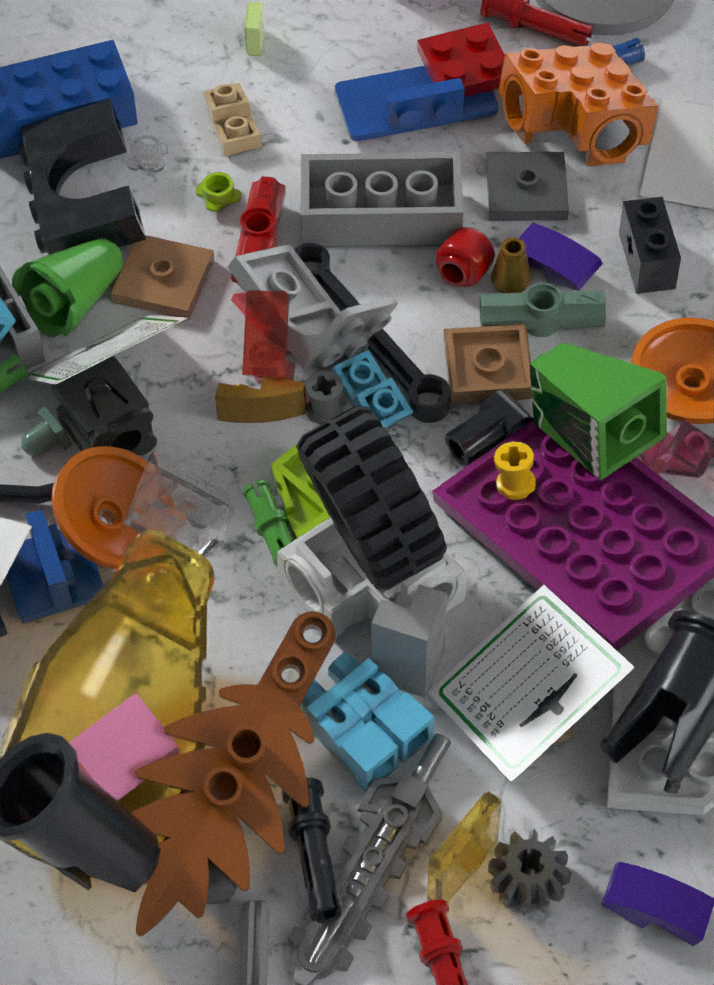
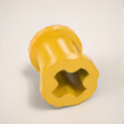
[494,442,536,500]

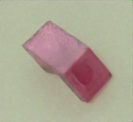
[636,419,714,478]

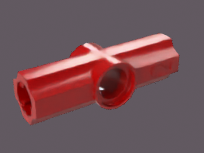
[231,176,286,285]

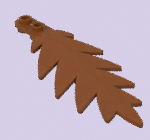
[131,611,336,937]

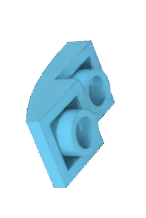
[332,350,413,428]

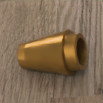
[491,237,531,293]

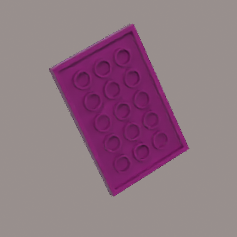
[432,420,714,651]

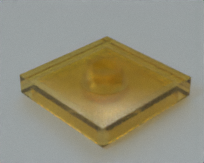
[427,791,502,903]

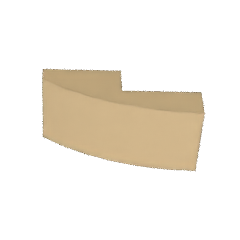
[203,83,262,156]

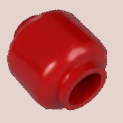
[435,227,495,287]

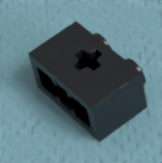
[619,196,681,294]

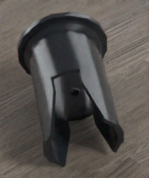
[600,610,714,794]
[0,732,161,893]

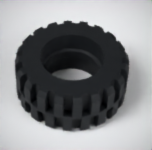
[296,406,447,590]

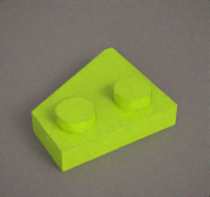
[271,443,330,540]

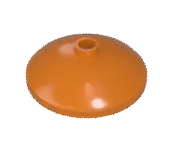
[631,317,714,424]
[52,446,177,570]

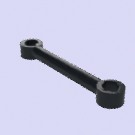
[294,243,451,423]

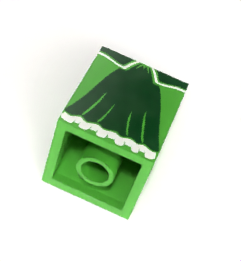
[529,342,667,481]

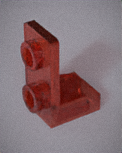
[242,290,295,380]

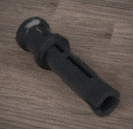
[281,777,342,923]

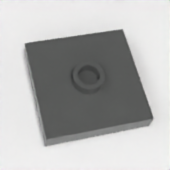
[486,152,569,221]

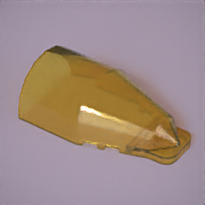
[0,530,215,880]

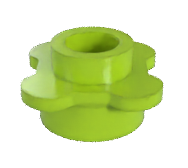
[195,172,242,212]

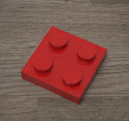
[417,22,505,97]

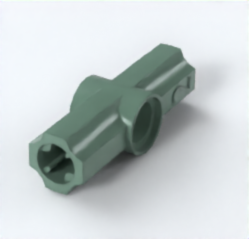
[479,283,606,337]

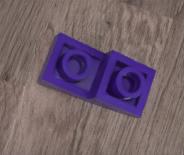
[519,223,603,291]
[601,861,714,946]

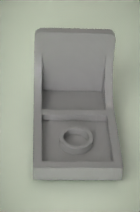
[228,244,398,369]

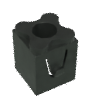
[51,356,157,455]

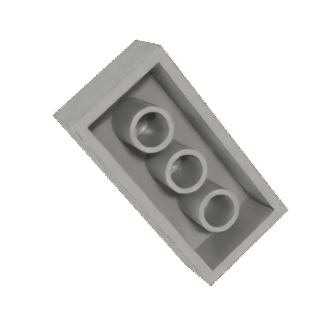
[301,152,463,246]

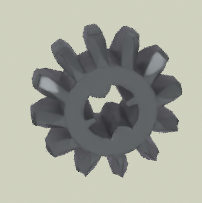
[488,828,571,915]

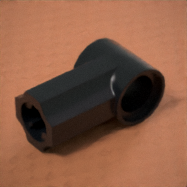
[445,389,533,466]

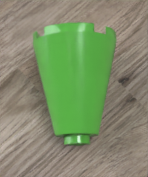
[12,238,123,338]

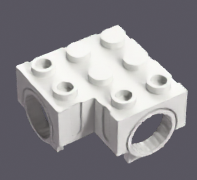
[277,517,467,638]

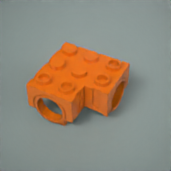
[499,42,659,166]

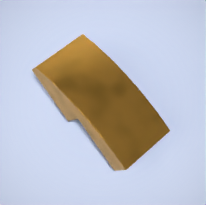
[215,376,307,423]

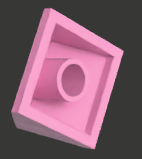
[69,693,180,800]

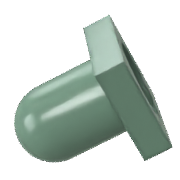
[21,406,73,456]

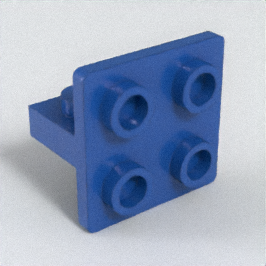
[6,509,106,623]

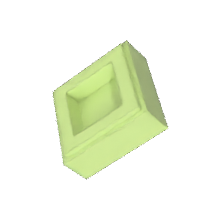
[244,2,264,56]

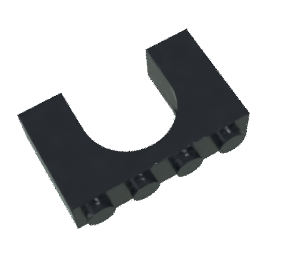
[18,99,146,255]

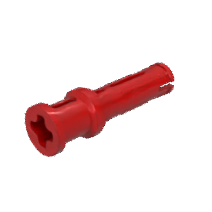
[480,0,594,46]
[406,899,468,985]

